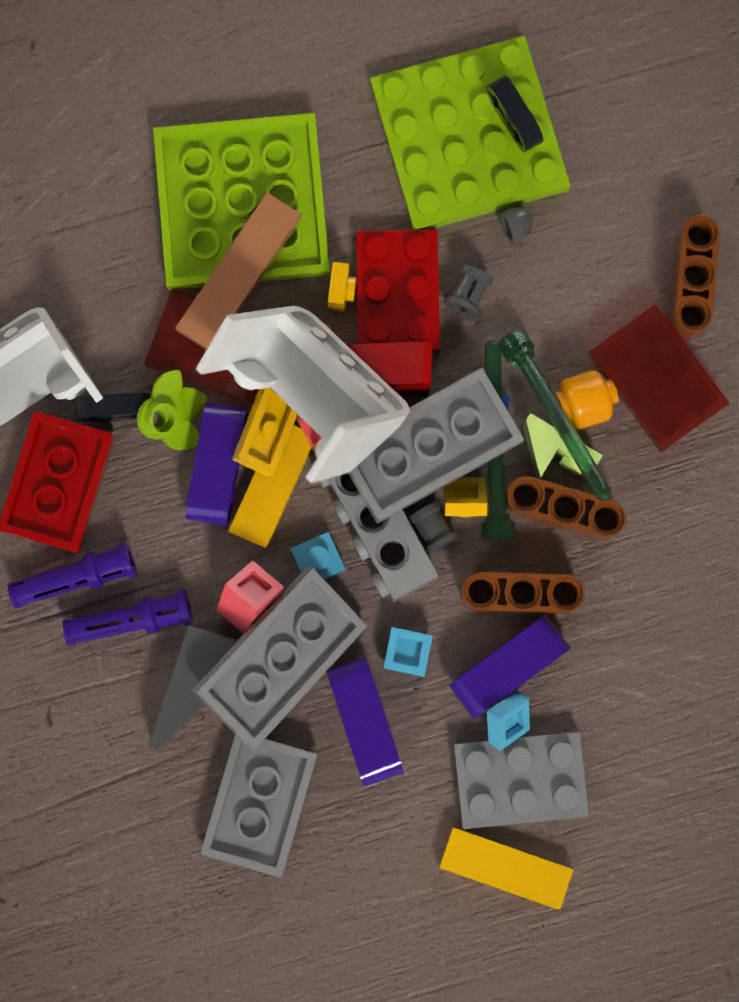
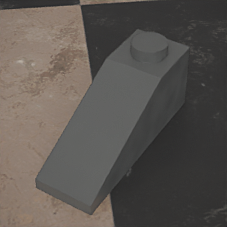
[148,625,237,750]

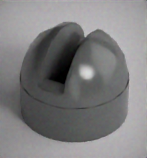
[499,207,533,243]

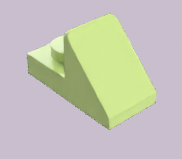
[523,413,603,479]

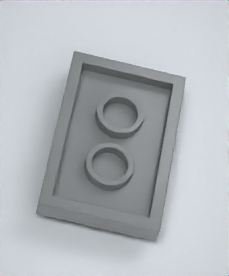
[453,732,589,829]
[200,734,318,878]

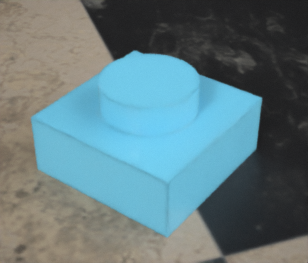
[290,532,346,580]
[383,627,433,677]
[487,691,530,751]

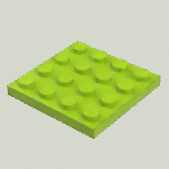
[370,35,571,230]
[153,113,330,290]

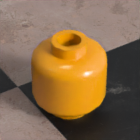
[554,370,619,430]

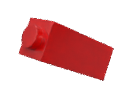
[347,341,433,395]

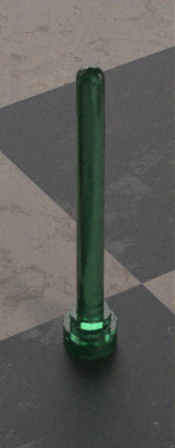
[497,329,612,501]
[481,340,515,539]

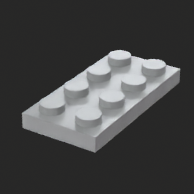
[348,368,524,523]
[192,567,367,750]

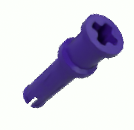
[7,541,137,609]
[63,589,193,646]

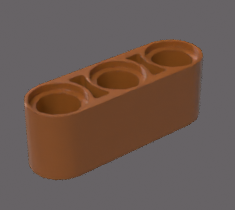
[669,214,720,340]
[504,476,626,541]
[460,572,585,615]

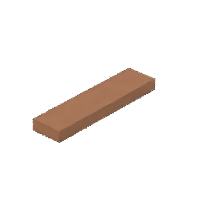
[175,192,302,350]

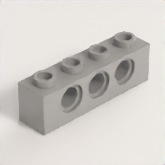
[314,452,438,603]

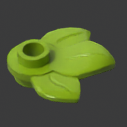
[137,369,208,451]

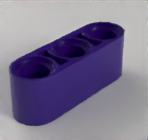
[186,402,248,526]
[448,614,571,719]
[327,657,404,787]

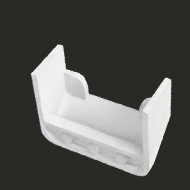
[196,306,410,483]
[0,307,103,426]

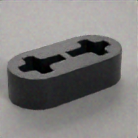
[486,75,544,153]
[75,393,151,422]

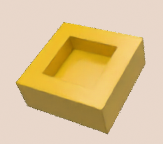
[328,262,357,313]
[444,477,487,517]

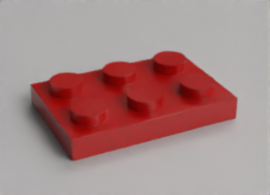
[356,229,440,353]
[0,411,115,554]

